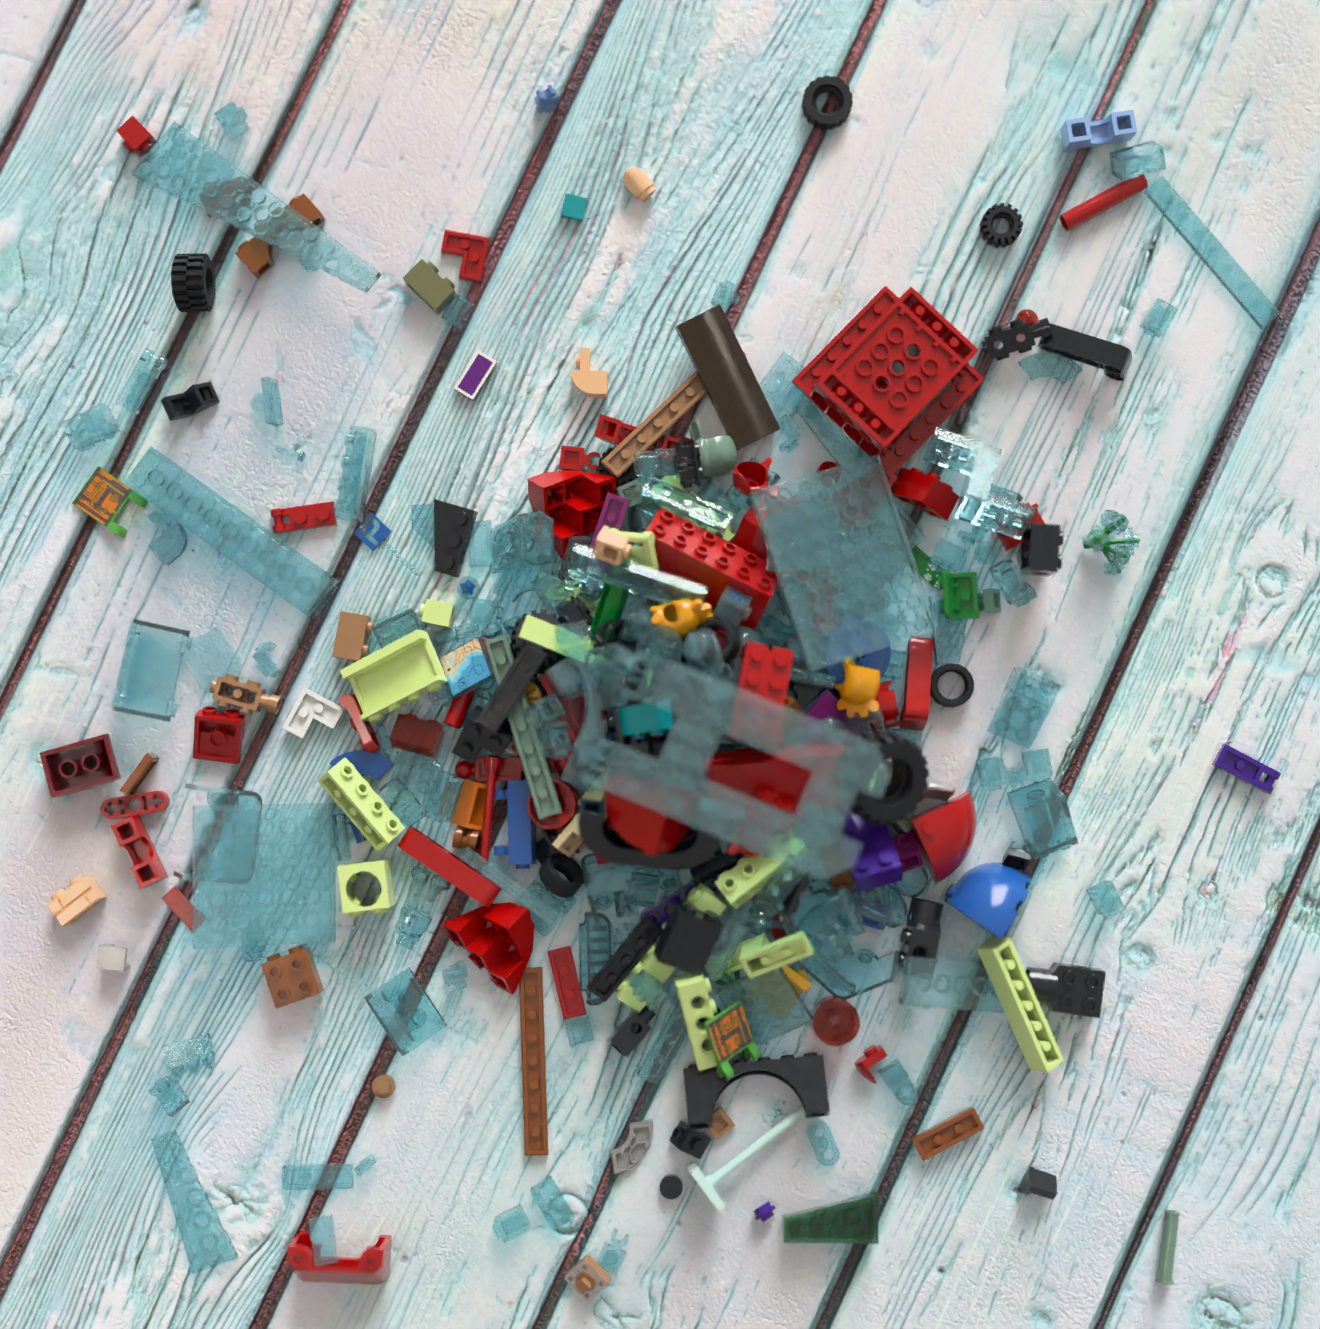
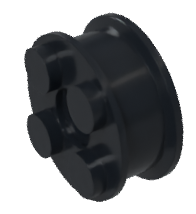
[555,596,593,640]

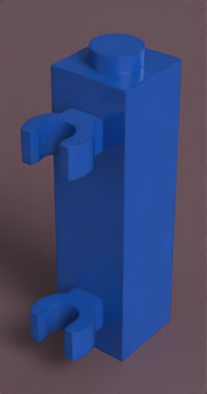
[494,780,537,869]

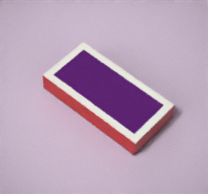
[454,350,497,401]

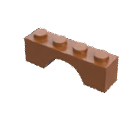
[235,193,326,279]

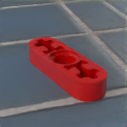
[100,791,170,819]

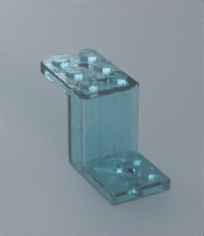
[922,427,1036,540]

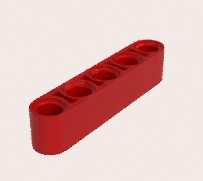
[397,826,502,908]

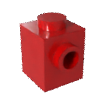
[116,115,157,157]

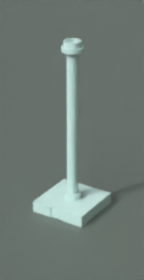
[686,1106,805,1212]

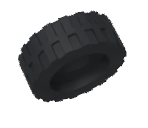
[802,75,853,130]

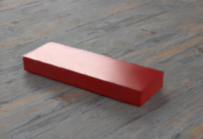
[548,946,587,1020]

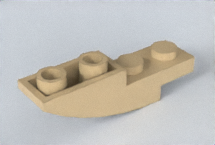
[553,768,615,857]

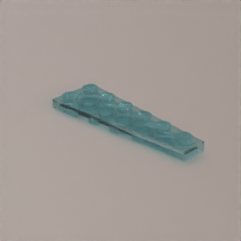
[151,1130,239,1273]

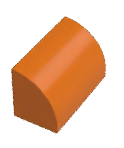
[451,779,486,831]

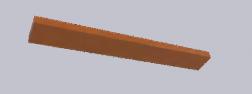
[519,967,549,1156]

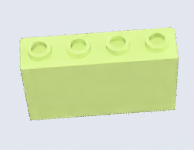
[340,629,448,723]

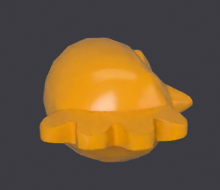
[650,598,714,640]
[833,657,880,718]

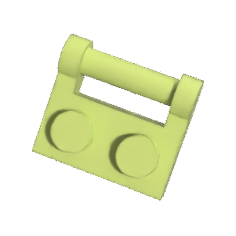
[609,528,659,573]

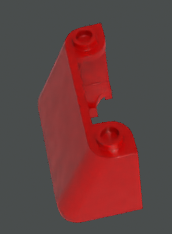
[288,1232,392,1285]

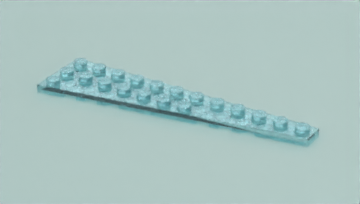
[132,121,381,293]

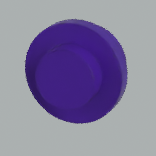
[753,1201,776,1222]

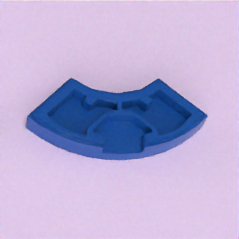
[330,750,395,781]

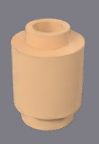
[623,167,656,202]

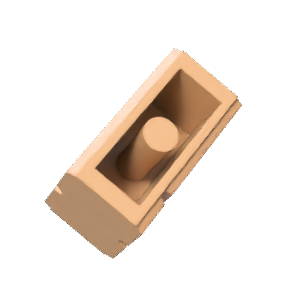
[48,875,106,927]

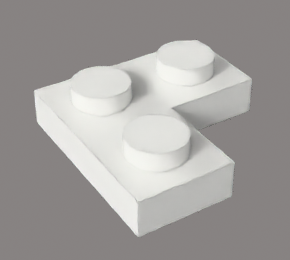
[282,687,346,739]

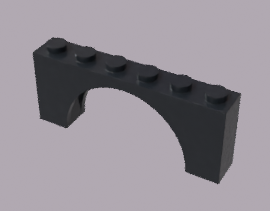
[683,1052,830,1130]

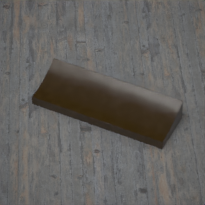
[675,304,780,450]

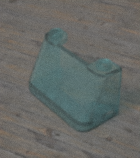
[111,619,193,722]

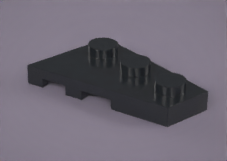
[434,499,478,578]

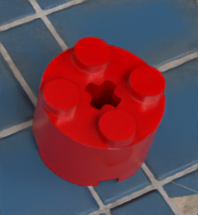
[866,680,901,730]

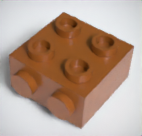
[261,945,324,1009]

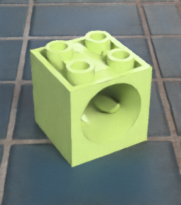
[337,858,396,917]

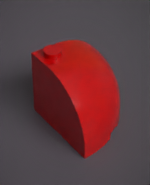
[606,774,704,856]
[908,791,976,883]

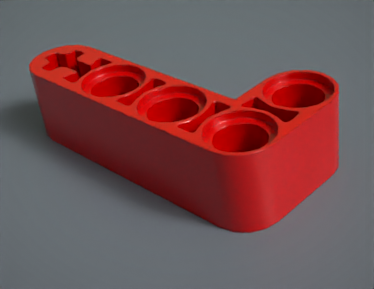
[899,636,933,731]

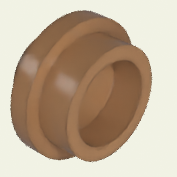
[372,1074,396,1098]

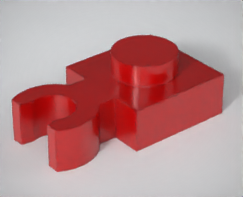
[559,446,600,471]

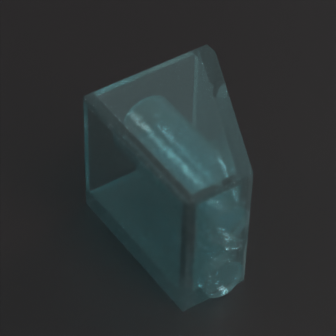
[1007,777,1078,859]

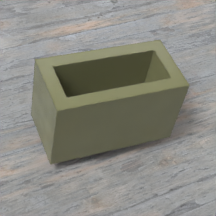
[403,259,457,315]

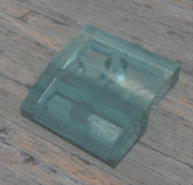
[759,351,807,418]

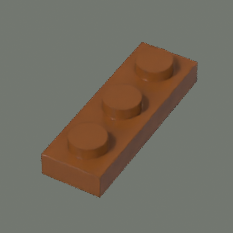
[911,1106,985,1161]

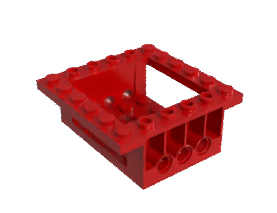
[791,286,985,474]

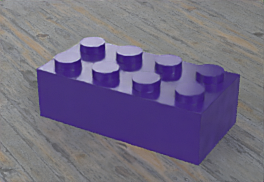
[830,790,903,893]

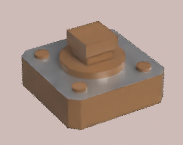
[565,1255,611,1301]

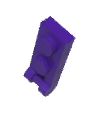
[1212,744,1281,795]

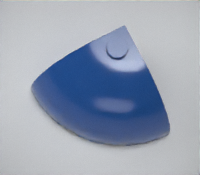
[944,863,1031,939]

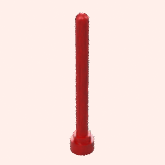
[479,755,503,867]

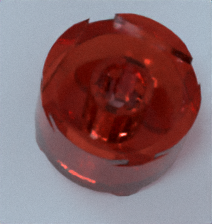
[811,996,860,1046]

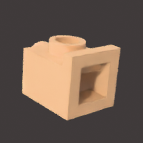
[593,526,632,566]

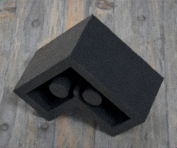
[452,705,513,763]

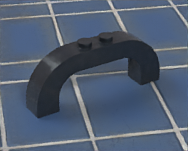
[578,799,723,870]

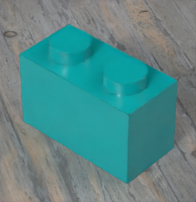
[618,700,674,740]

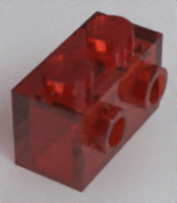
[390,713,444,759]

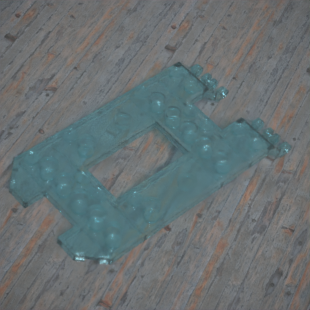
[580,650,890,880]

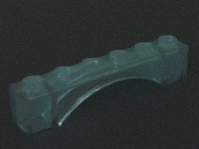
[554,621,611,766]

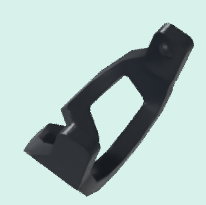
[593,619,626,663]

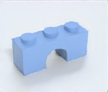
[1060,110,1137,151]

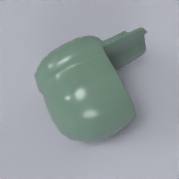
[690,420,738,479]

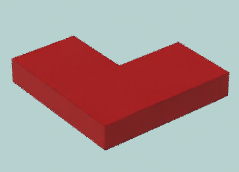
[441,230,490,284]

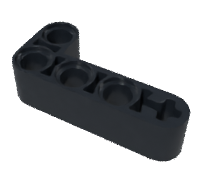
[1038,324,1133,381]

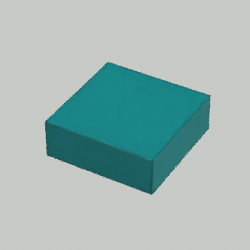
[560,193,588,222]

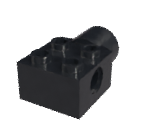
[1017,523,1064,577]
[895,897,944,980]
[1025,962,1106,1018]

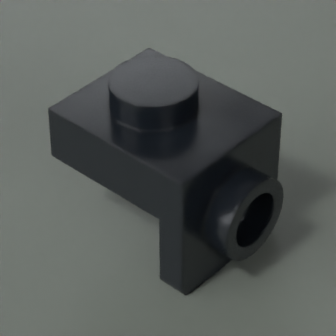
[670,1121,711,1159]

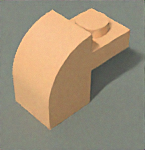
[571,348,608,398]

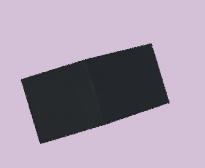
[161,381,220,421]

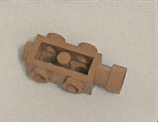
[210,673,282,715]

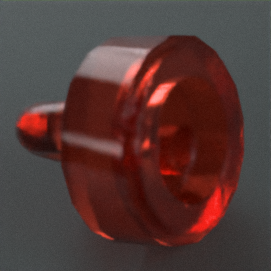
[1015,309,1038,325]

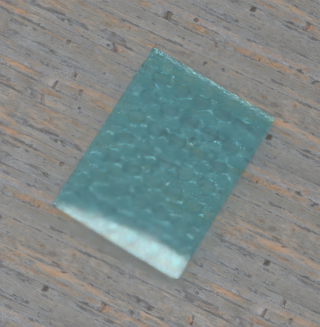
[749,454,939,672]

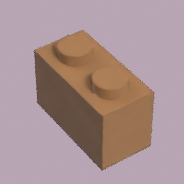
[332,611,374,661]

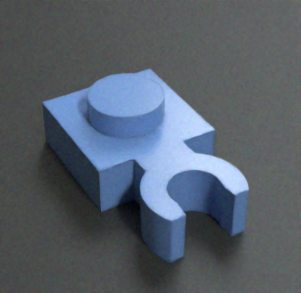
[534,85,560,114]

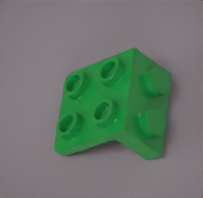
[939,570,980,620]

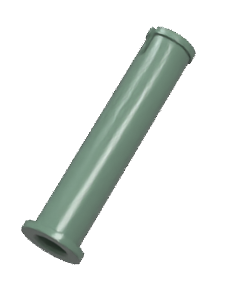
[1155,1209,1180,1285]

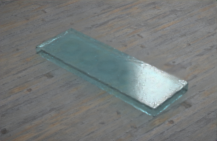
[571,543,708,604]
[898,956,1005,1013]

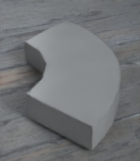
[610,1119,653,1175]

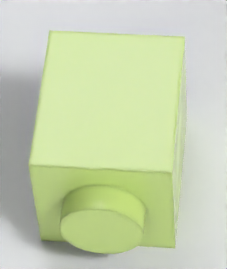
[419,599,456,629]

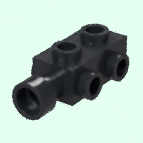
[981,318,1053,361]

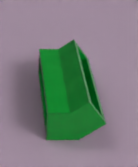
[587,583,629,646]

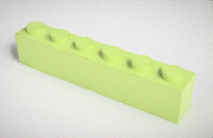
[615,882,727,1013]
[976,936,1064,1073]

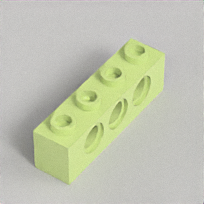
[673,973,717,1071]

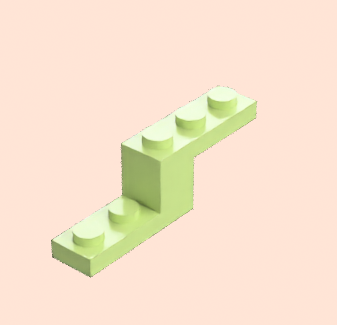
[704,931,814,980]

